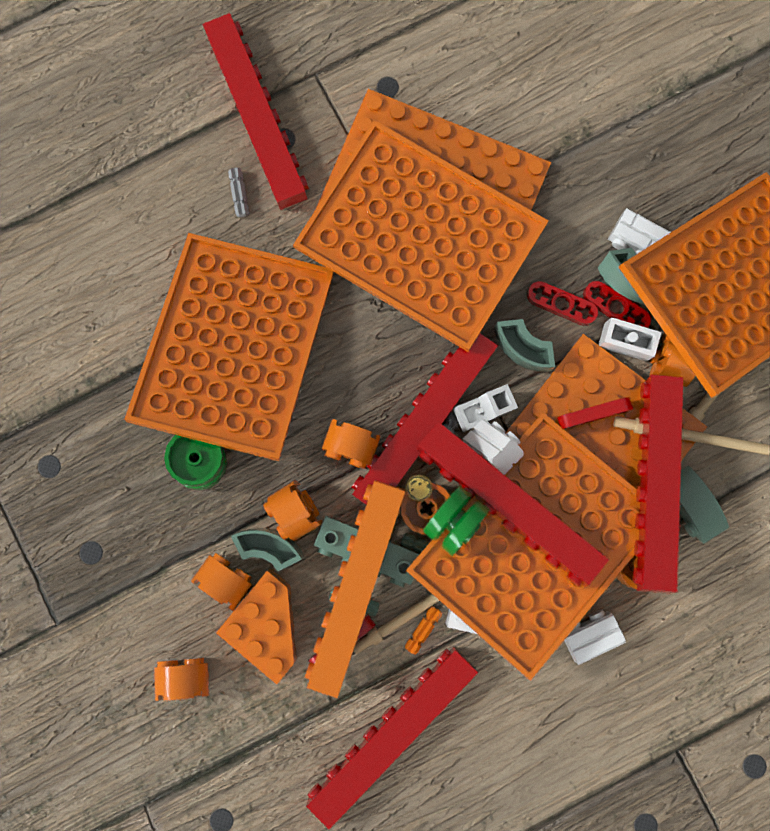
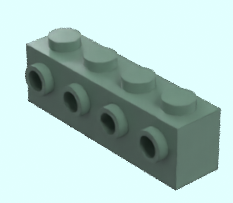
[314,516,420,587]

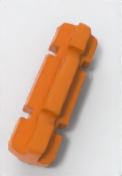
[405,606,442,655]

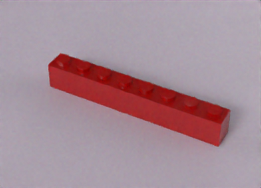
[202,13,309,210]
[351,333,498,505]
[633,374,683,594]
[418,422,609,587]
[306,646,478,830]

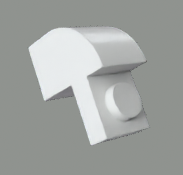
[453,384,518,432]

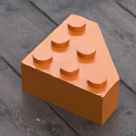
[216,569,297,684]

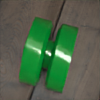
[164,435,227,490]
[423,485,490,556]

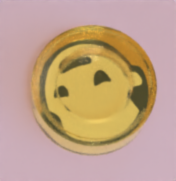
[406,475,432,502]

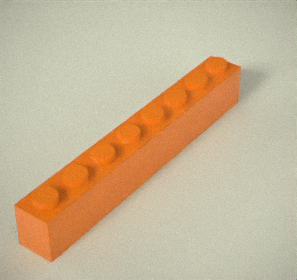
[305,480,405,698]

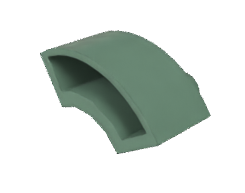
[598,248,644,304]
[494,319,555,372]
[680,465,729,544]
[231,528,305,571]

